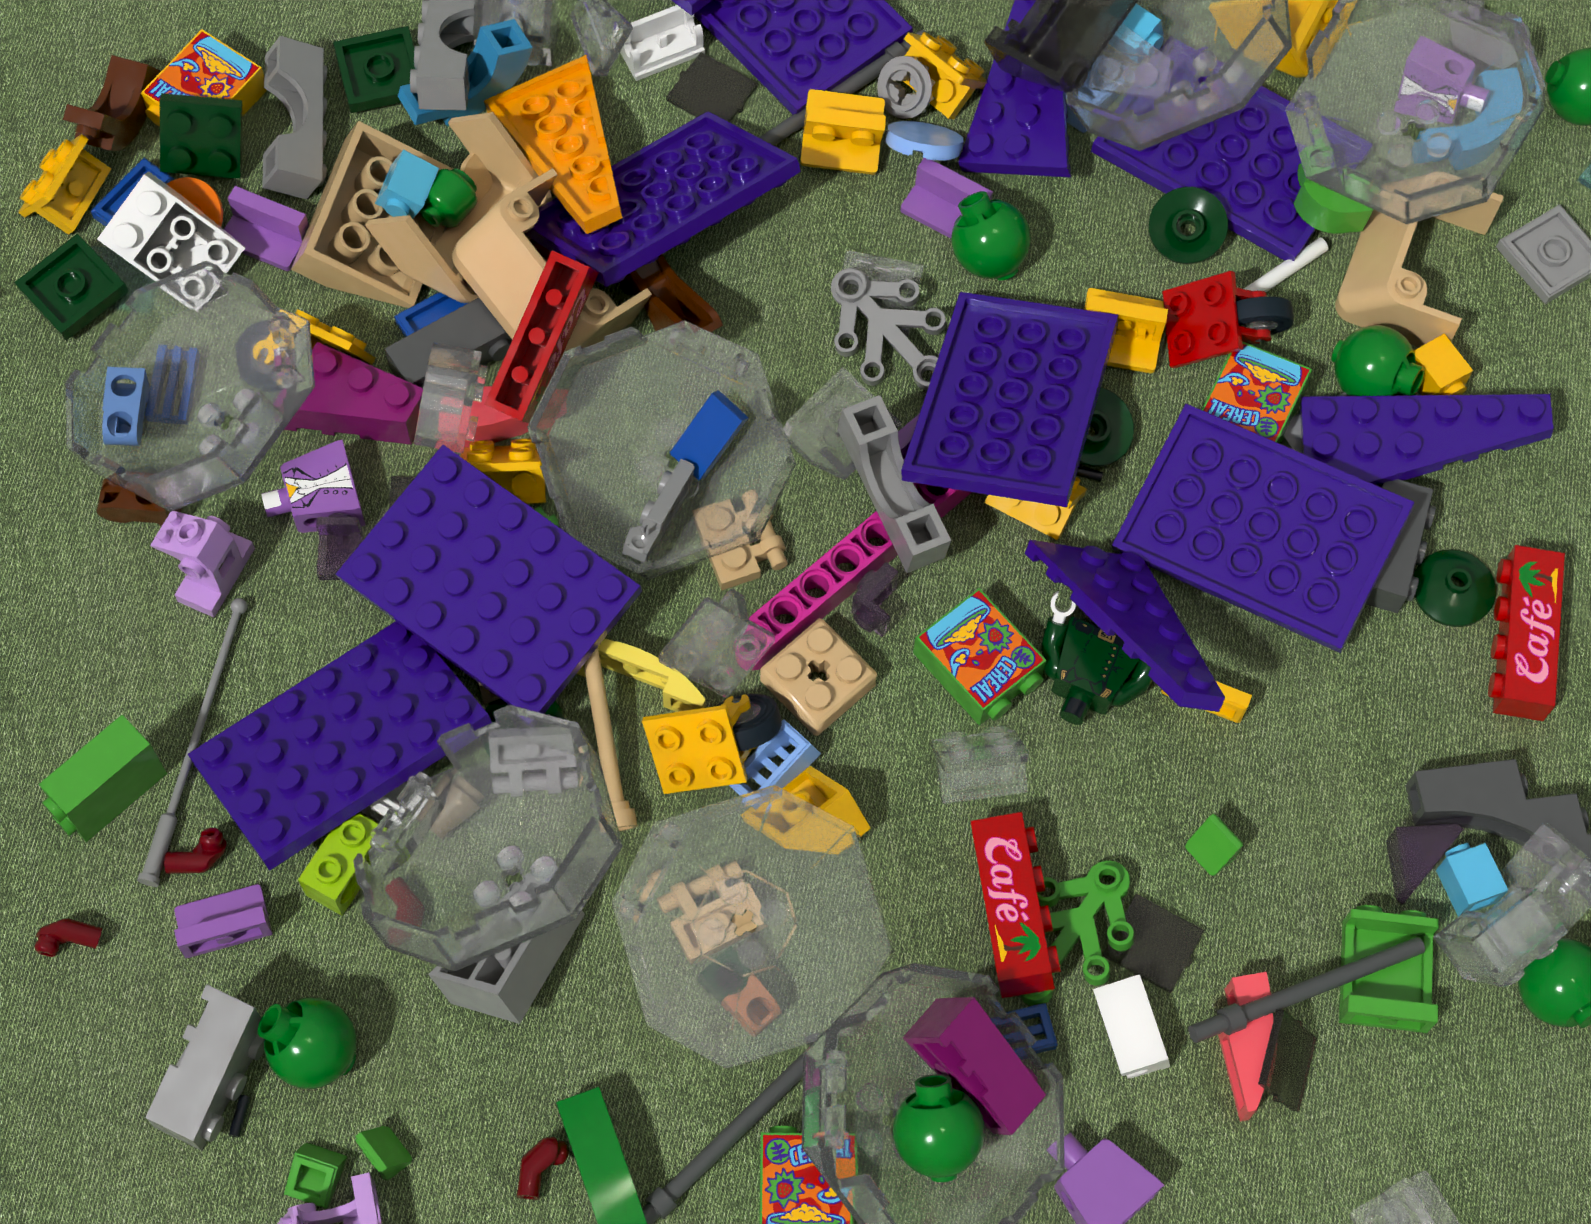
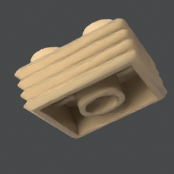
[760,618,877,736]

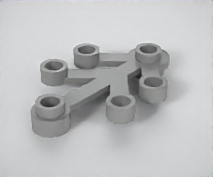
[831,268,946,391]

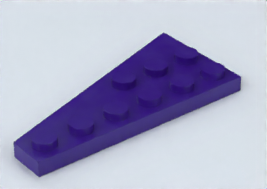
[958,0,1071,178]
[1300,394,1554,487]
[1024,539,1225,712]

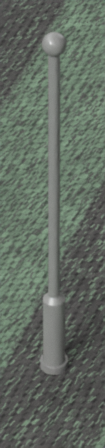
[137,598,248,887]

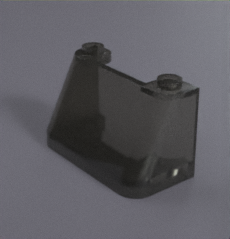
[984,0,1138,93]

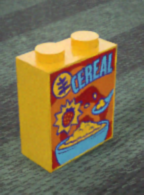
[141,29,267,127]

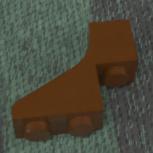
[619,254,723,346]

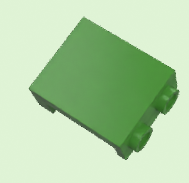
[1339,905,1439,1033]

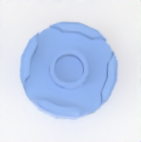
[885,121,964,161]

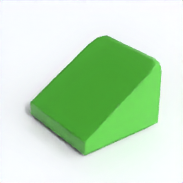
[1185,814,1243,876]
[355,1126,412,1181]
[284,1143,347,1209]

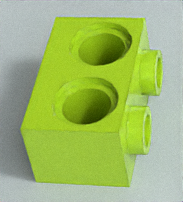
[298,813,390,916]

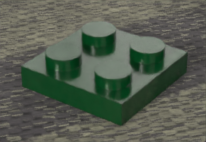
[333,26,415,113]
[159,93,242,179]
[14,233,129,341]

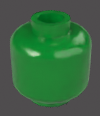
[420,168,477,228]

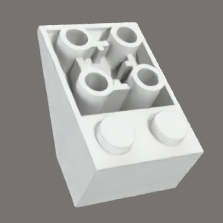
[97,172,246,312]

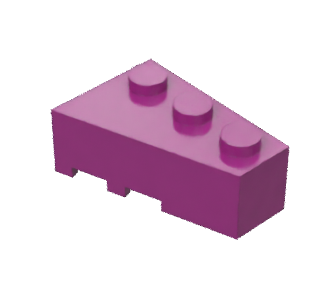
[277,342,431,445]
[902,997,1046,1135]

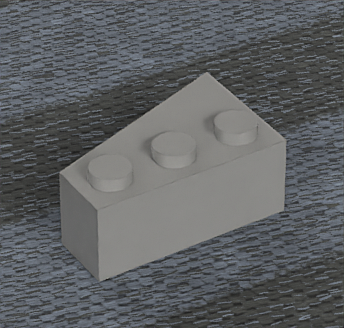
[428,875,585,1024]
[145,984,265,1151]

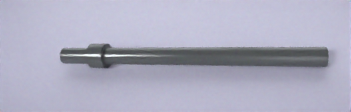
[759,30,925,146]
[1188,937,1425,1043]
[642,1039,829,1224]

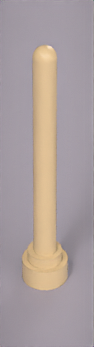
[584,647,638,833]

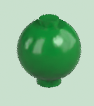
[1545,48,1591,126]
[951,191,1031,281]
[1331,325,1425,396]
[1518,931,1591,1028]
[258,997,356,1089]
[893,1074,985,1182]

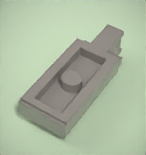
[622,459,695,564]

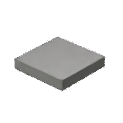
[1496,204,1591,305]

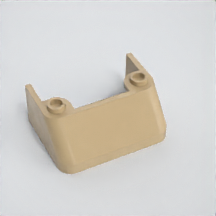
[365,112,552,304]
[452,168,652,370]
[1335,175,1504,347]

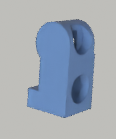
[102,367,150,446]

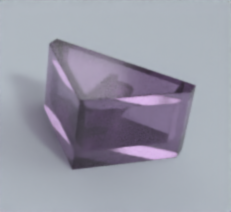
[1386,824,1463,905]

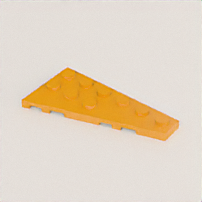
[484,55,623,234]

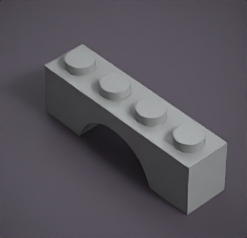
[410,0,479,110]
[262,36,328,199]
[837,395,952,573]

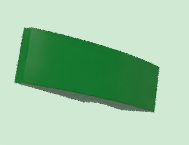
[556,1087,647,1224]

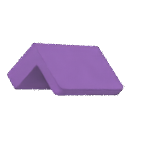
[900,158,993,238]
[224,186,309,271]
[174,884,273,959]

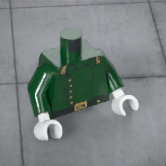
[1041,591,1152,725]

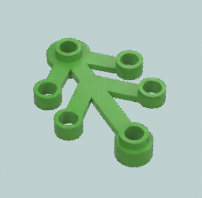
[1019,861,1135,1006]

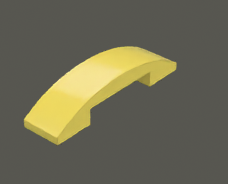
[577,639,706,712]

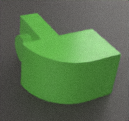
[1293,146,1373,234]

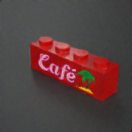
[484,250,599,424]
[1488,545,1565,721]
[970,812,1061,998]

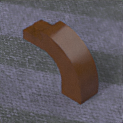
[63,55,161,151]

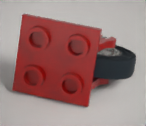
[1162,271,1294,369]

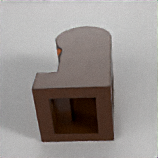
[96,476,184,527]

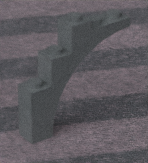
[1405,759,1591,903]

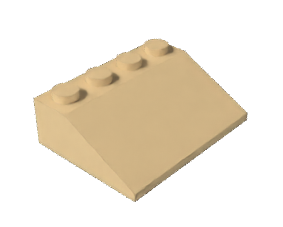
[291,121,453,308]

